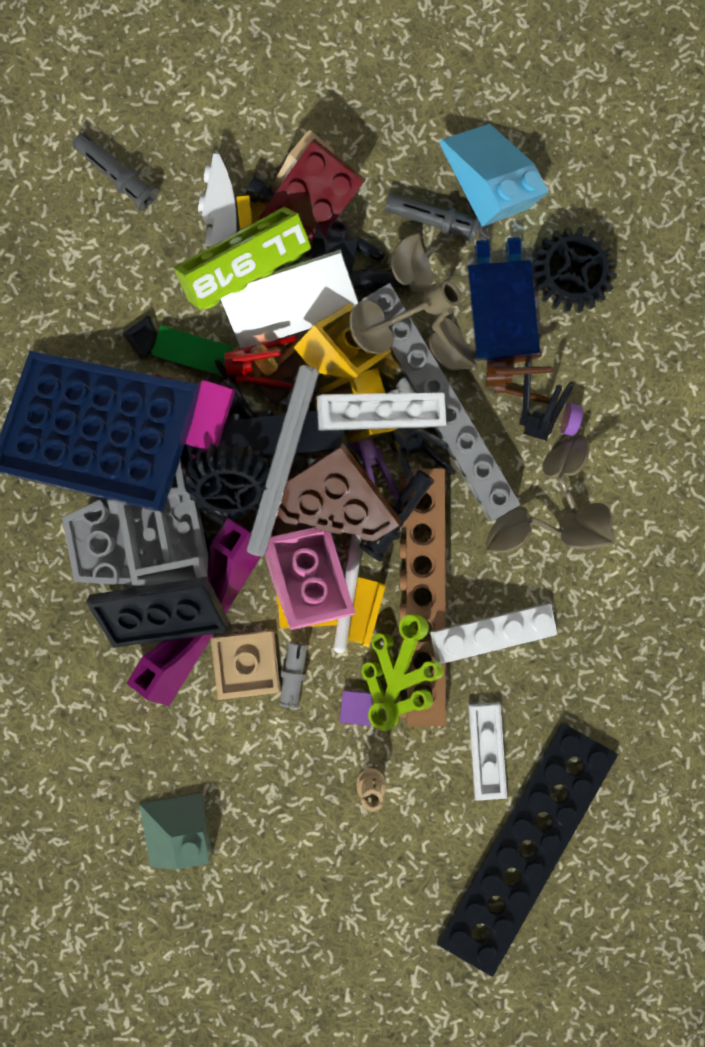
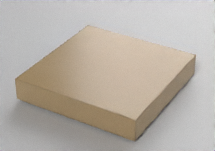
[211,629,281,700]

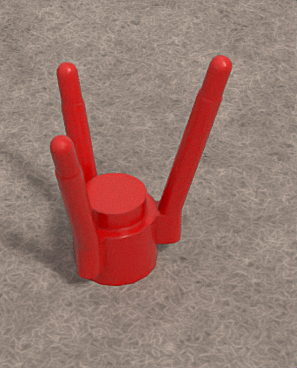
[225,335,296,389]

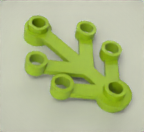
[361,614,444,731]

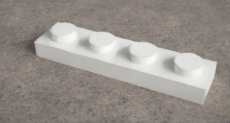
[317,393,446,430]
[430,603,557,664]

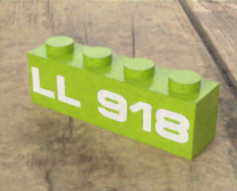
[173,207,311,310]

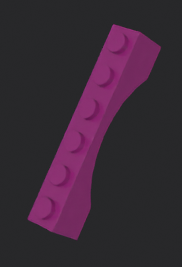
[126,518,261,706]

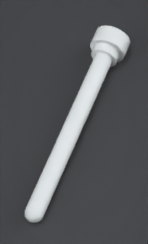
[334,534,364,654]

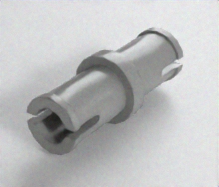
[279,642,308,708]

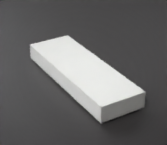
[468,702,507,801]

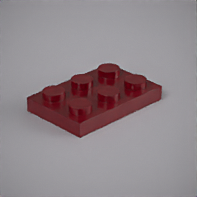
[258,139,366,257]

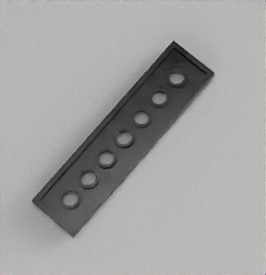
[437,722,619,977]

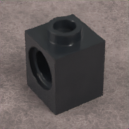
[311,221,358,272]

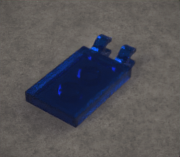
[467,237,540,361]

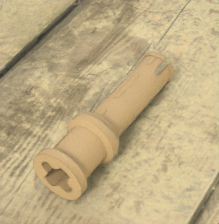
[357,768,386,812]

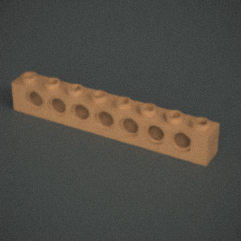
[399,469,446,726]

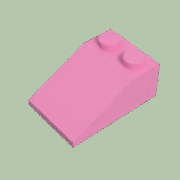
[265,527,355,630]

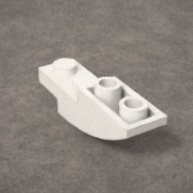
[198,153,239,247]

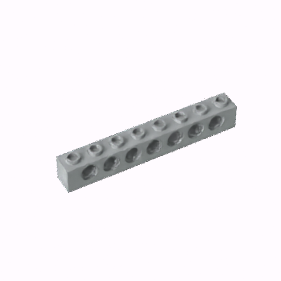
[362,283,521,522]

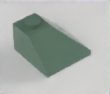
[139,793,213,869]

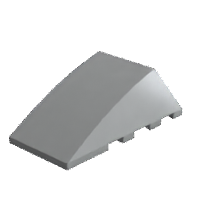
[62,460,208,586]

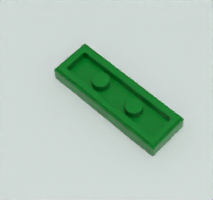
[152,325,252,381]

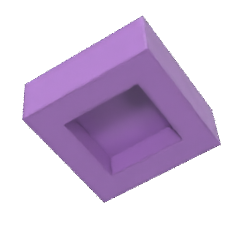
[339,690,374,726]

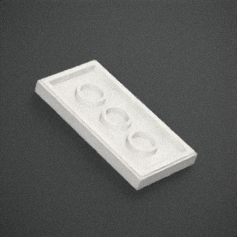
[221,249,359,348]

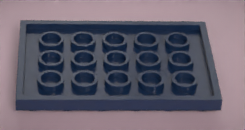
[0,351,200,513]

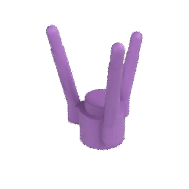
[350,439,400,501]

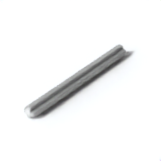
[247,365,319,556]

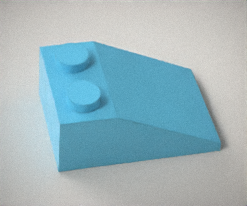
[439,124,549,227]

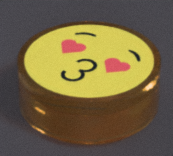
[250,343,279,375]

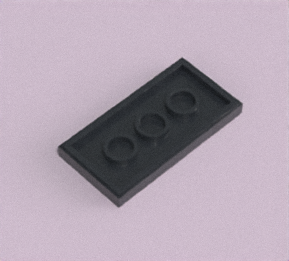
[86,577,231,648]

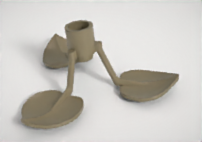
[350,233,477,370]
[486,436,615,553]

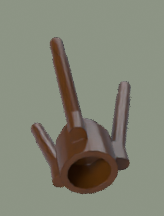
[486,352,553,404]

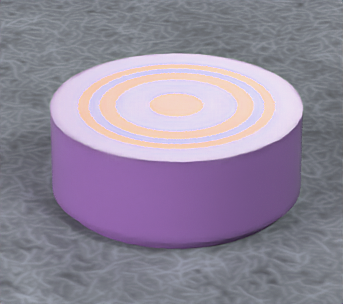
[560,403,583,436]

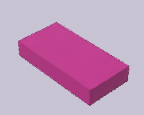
[185,380,235,449]

